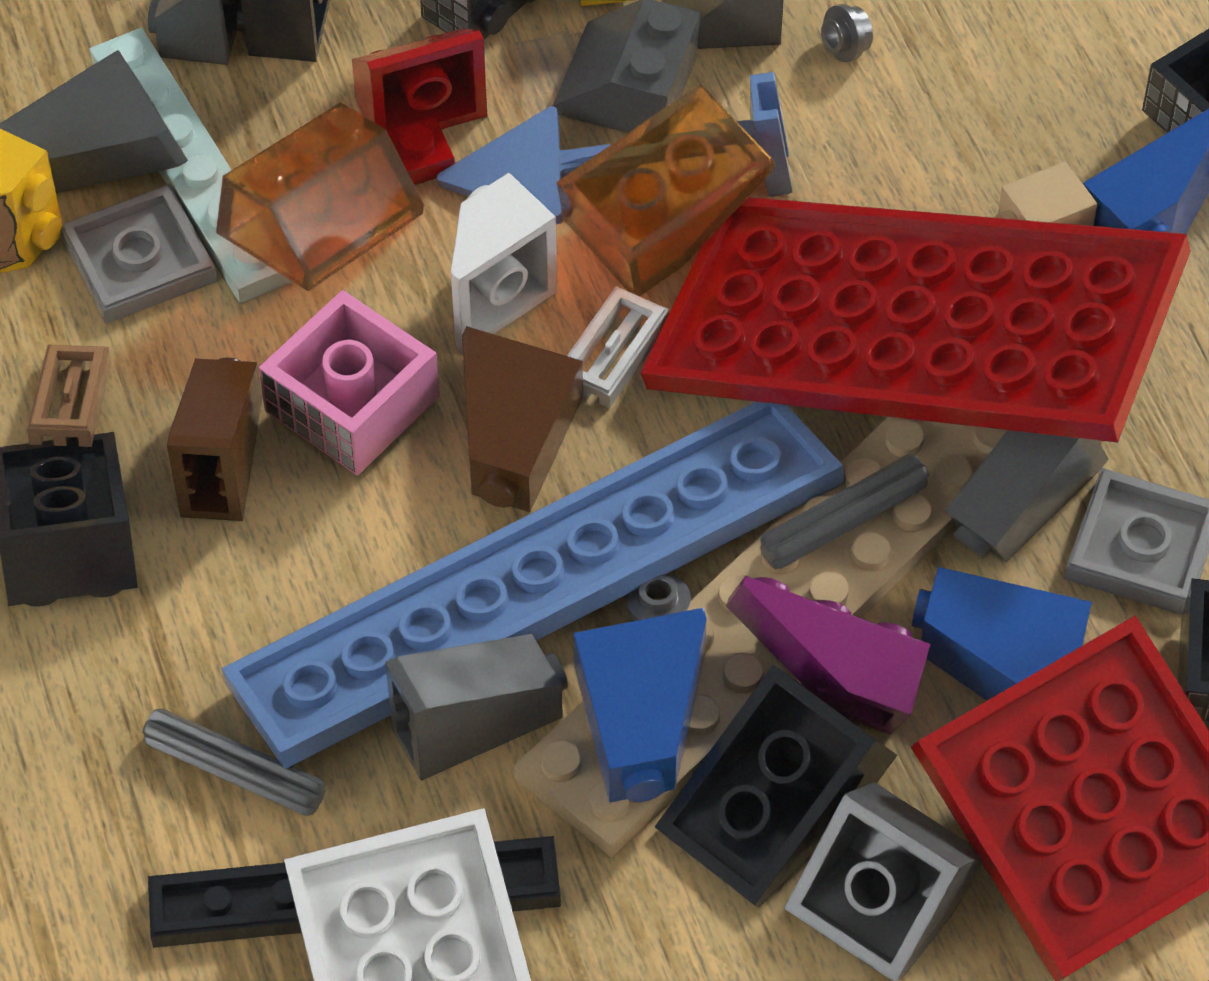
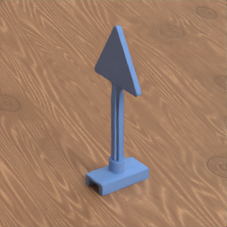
[437,72,793,224]

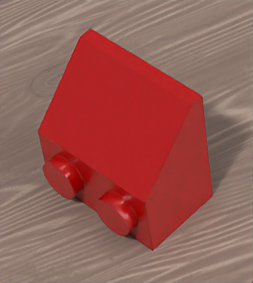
[352,28,487,148]

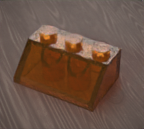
[216,102,424,291]

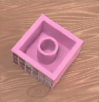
[258,290,440,476]

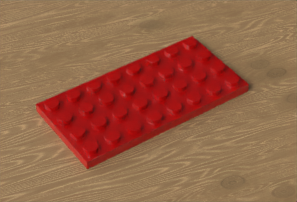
[640,195,1191,443]

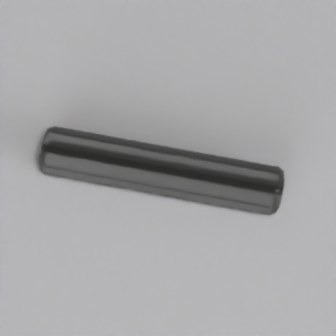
[760,454,929,569]
[142,708,326,816]

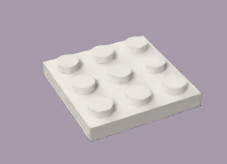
[284,808,531,981]

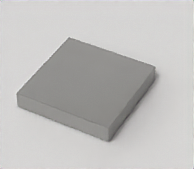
[60,184,217,324]
[1064,468,1209,615]

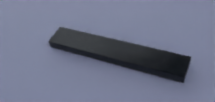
[148,836,561,948]

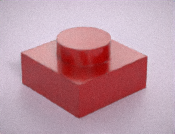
[379,116,455,189]

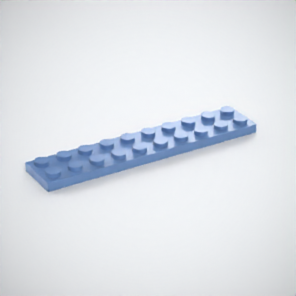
[221,402,844,769]

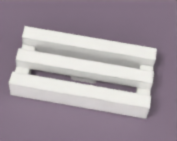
[567,286,669,409]

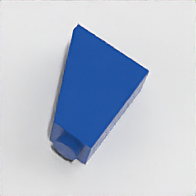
[912,567,1092,700]
[574,608,707,803]

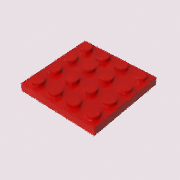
[911,615,1209,981]

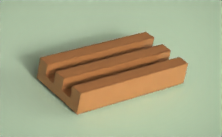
[27,344,111,447]

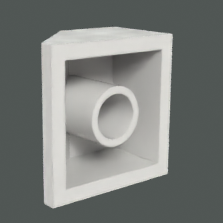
[451,173,558,354]

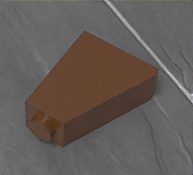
[462,326,583,512]
[167,357,263,521]

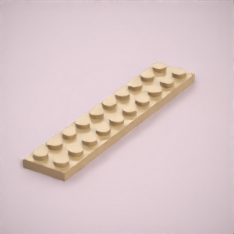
[514,417,1007,858]

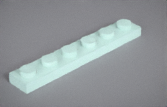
[89,27,294,304]

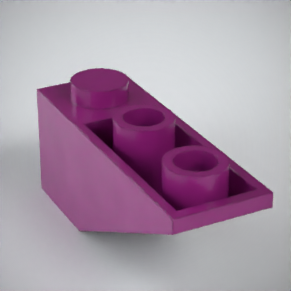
[726,576,930,735]

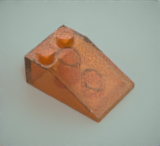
[556,83,775,296]

